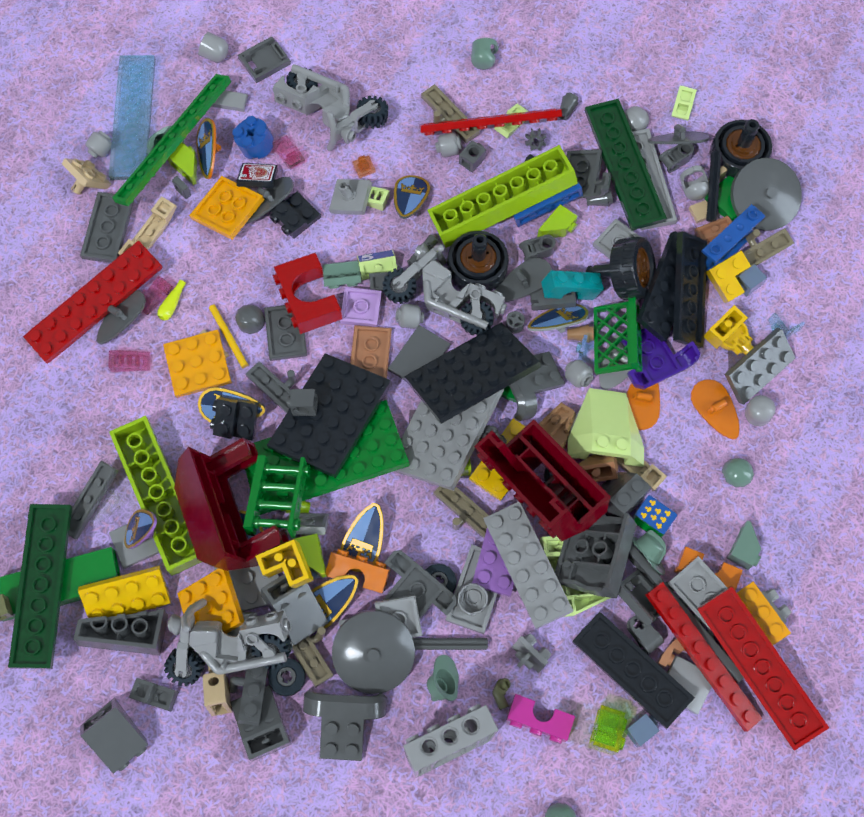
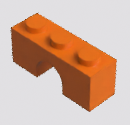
[674,546,743,591]
[326,548,391,593]

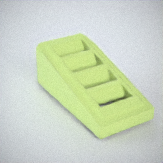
[367,187,390,211]

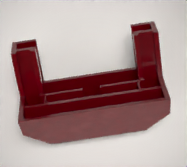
[474,419,611,542]
[174,438,289,571]

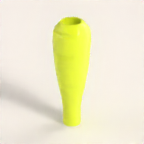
[157,280,186,321]

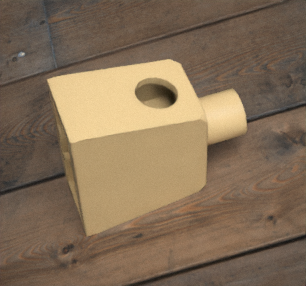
[202,666,232,716]

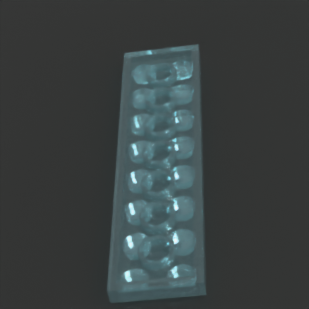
[109,55,156,180]

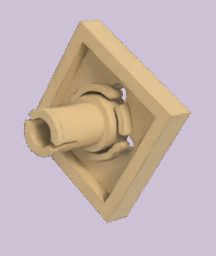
[61,158,111,195]

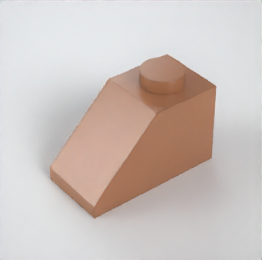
[579,454,618,482]

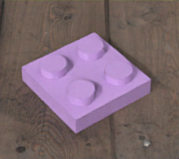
[340,287,382,327]

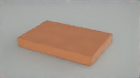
[350,325,392,378]

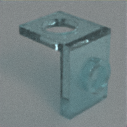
[768,313,805,338]
[576,335,603,364]

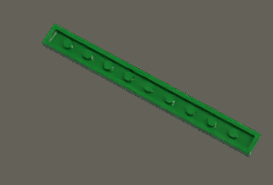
[112,74,231,206]

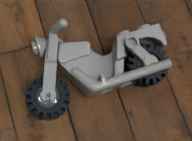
[273,64,388,151]
[382,243,507,335]
[164,599,293,686]

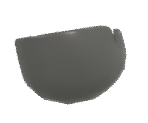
[235,304,265,334]

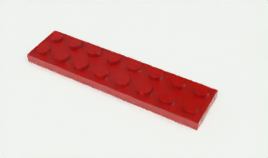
[23,240,163,364]
[696,586,829,751]

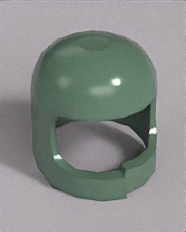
[471,37,499,70]

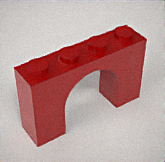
[272,252,342,334]

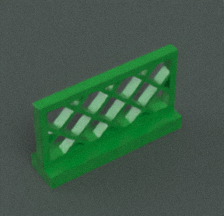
[594,297,642,375]

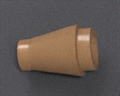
[567,324,594,343]

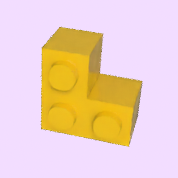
[706,250,751,303]
[255,539,314,588]

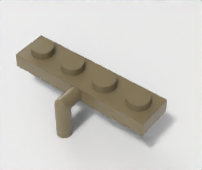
[421,84,480,144]
[735,228,794,277]
[433,486,489,538]
[287,627,333,688]

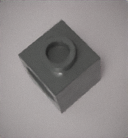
[459,140,486,173]
[287,389,318,416]

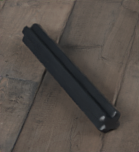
[706,151,721,222]

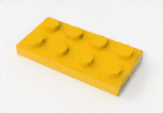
[469,418,526,501]
[78,565,171,618]

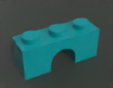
[541,270,604,300]

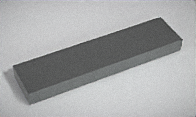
[69,461,119,540]

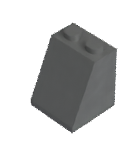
[601,472,651,517]
[80,697,148,774]

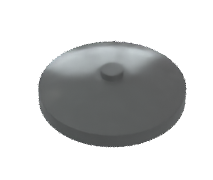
[730,158,802,231]
[332,610,415,694]

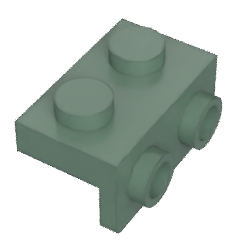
[322,260,361,289]

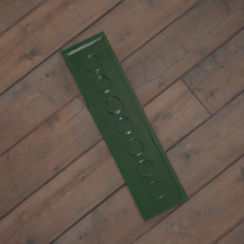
[584,98,667,231]
[8,504,72,669]

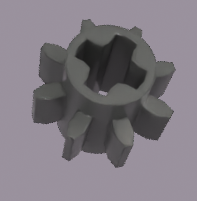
[525,128,546,151]

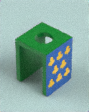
[632,495,677,538]

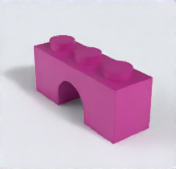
[506,694,575,744]

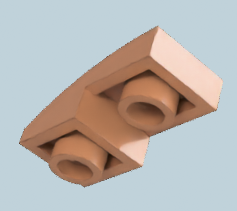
[657,638,685,669]

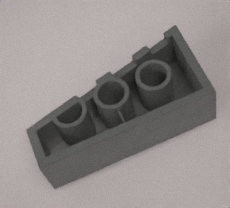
[73,609,168,656]

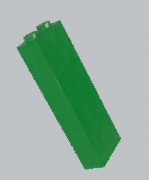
[0,547,121,622]

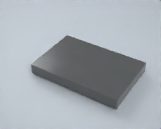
[264,305,307,361]
[388,325,450,381]

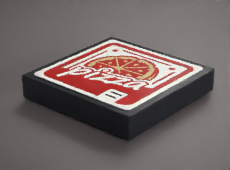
[236,163,278,188]

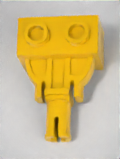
[704,305,754,355]

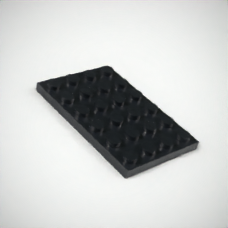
[404,322,541,424]
[267,353,392,478]

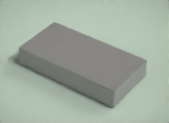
[211,91,248,112]

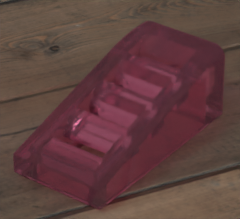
[108,350,150,372]

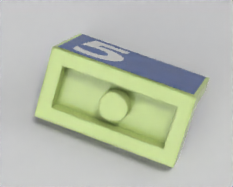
[357,250,397,280]

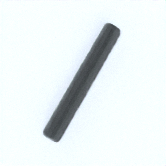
[413,638,488,650]

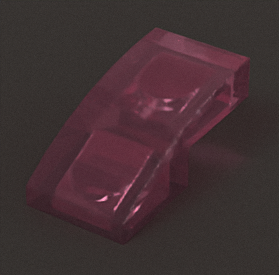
[273,135,305,170]
[142,275,175,315]

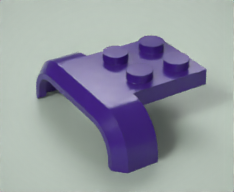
[621,328,700,389]

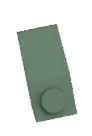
[727,520,761,570]

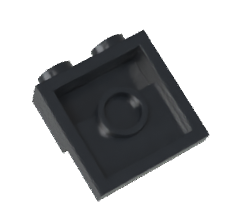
[269,191,321,239]
[210,394,259,441]

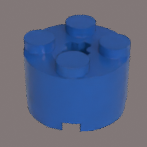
[232,116,274,159]

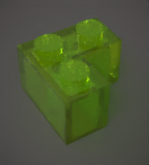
[588,705,627,755]

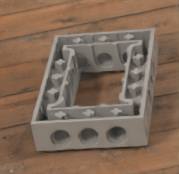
[403,704,499,778]

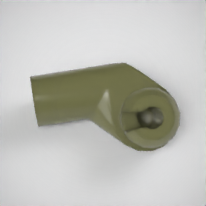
[492,678,511,710]

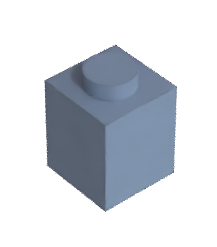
[737,264,767,297]
[624,714,660,748]

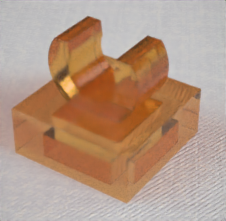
[352,155,376,179]

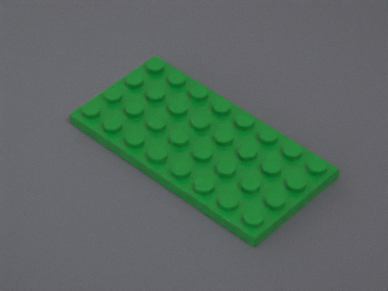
[245,400,410,515]

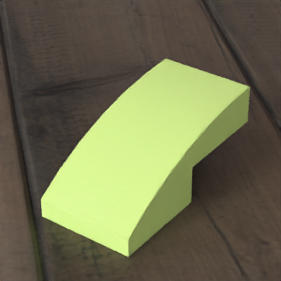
[671,85,697,121]
[494,103,528,139]

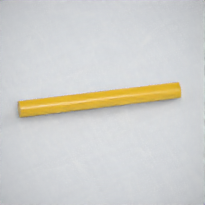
[209,304,249,369]

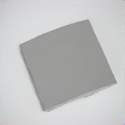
[667,656,712,715]

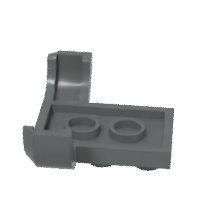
[566,149,611,198]
[509,351,565,421]
[383,550,457,619]
[303,688,387,761]

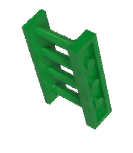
[243,455,310,538]

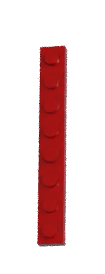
[419,108,562,135]
[645,582,763,732]

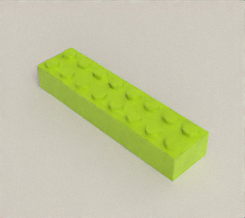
[427,145,578,248]
[109,415,202,576]

